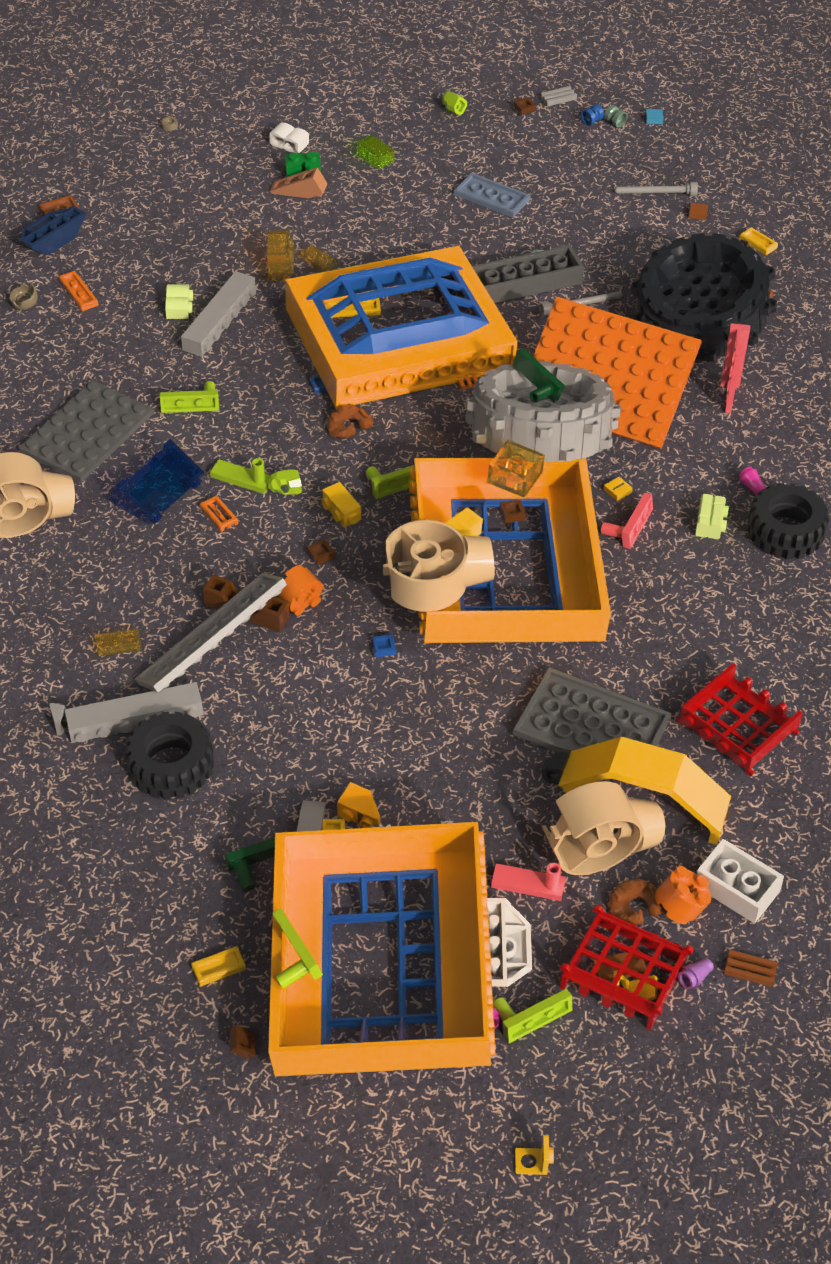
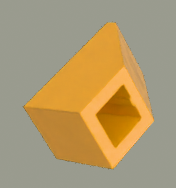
[337,782,380,828]

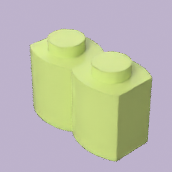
[166,284,193,319]

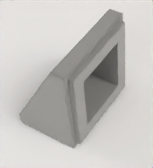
[49,703,67,736]

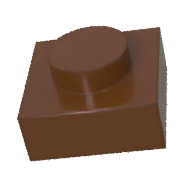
[513,97,536,115]
[500,500,526,523]
[307,539,335,566]
[230,1025,256,1059]

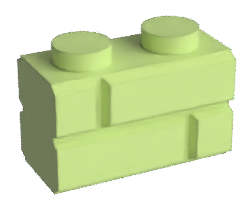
[695,494,729,539]

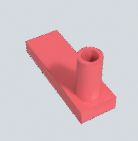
[601,493,653,549]
[491,863,566,901]

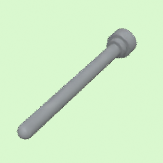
[614,182,698,196]
[539,291,623,317]

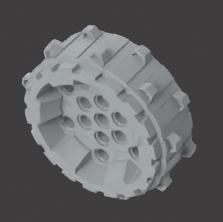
[465,361,621,462]

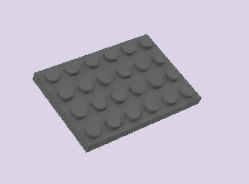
[18,380,154,483]
[513,667,672,752]

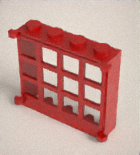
[676,663,803,777]
[560,905,693,1031]

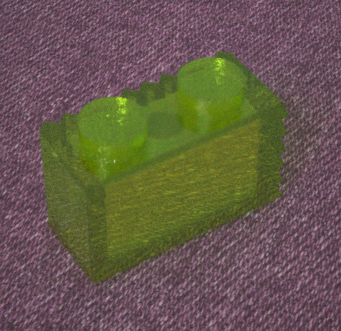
[357,134,394,170]

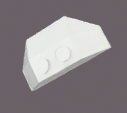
[487,898,532,987]

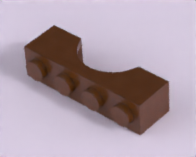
[203,574,290,633]

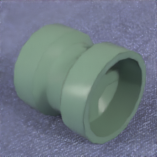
[604,105,628,127]

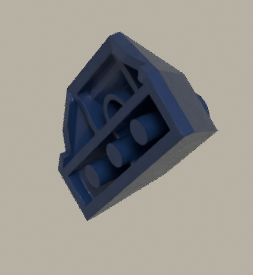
[20,206,86,255]

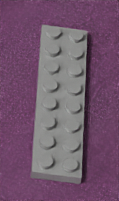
[135,573,287,693]

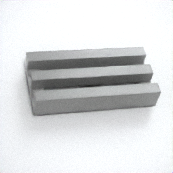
[540,86,577,106]

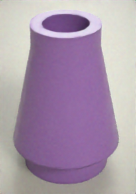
[678,958,714,990]

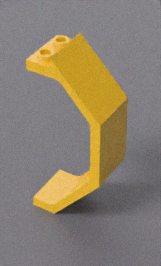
[558,737,731,845]

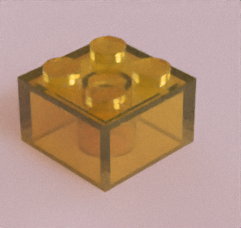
[267,230,294,282]
[487,440,545,498]

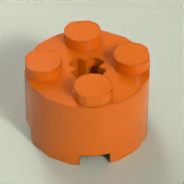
[277,565,324,616]
[655,866,711,925]

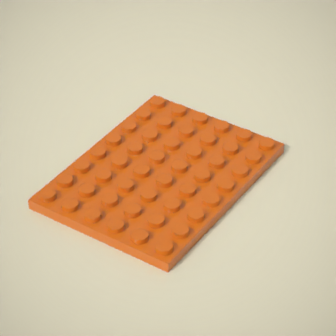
[533,296,702,449]

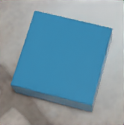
[645,109,664,124]

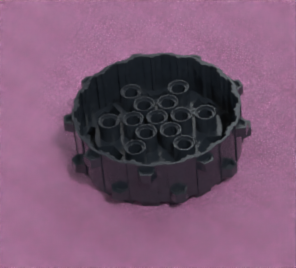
[631,233,777,362]

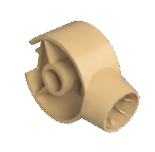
[0,452,75,538]
[383,520,495,612]
[542,781,665,875]

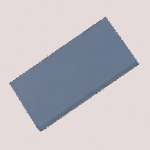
[454,173,531,218]

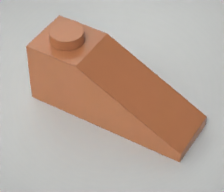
[270,167,327,198]

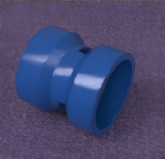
[581,104,604,126]

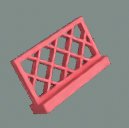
[720,323,750,413]

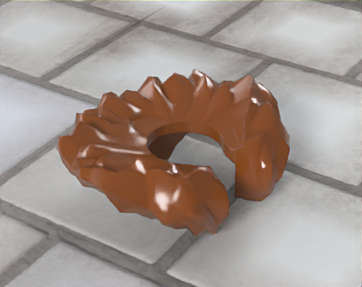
[326,404,374,439]
[607,878,666,925]

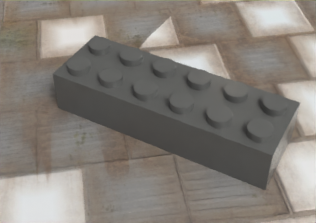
[472,245,584,303]

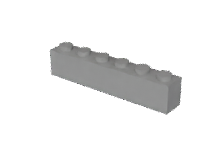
[181,271,257,357]
[65,682,204,743]

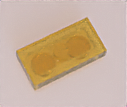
[300,245,338,272]
[96,629,142,657]

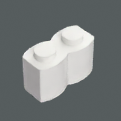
[270,122,309,153]

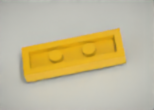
[325,298,381,318]

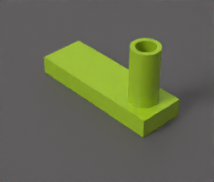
[160,381,219,413]
[210,458,270,494]
[366,465,414,499]
[272,908,323,989]
[493,988,572,1043]

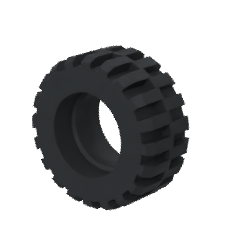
[747,483,829,560]
[125,711,214,800]

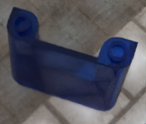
[109,439,205,525]

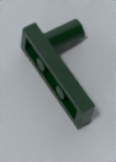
[512,348,565,403]
[225,838,275,892]

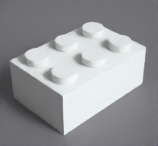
[697,839,784,924]

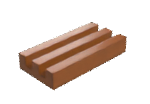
[724,950,778,987]

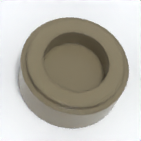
[161,116,178,131]

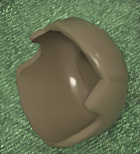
[9,283,38,310]

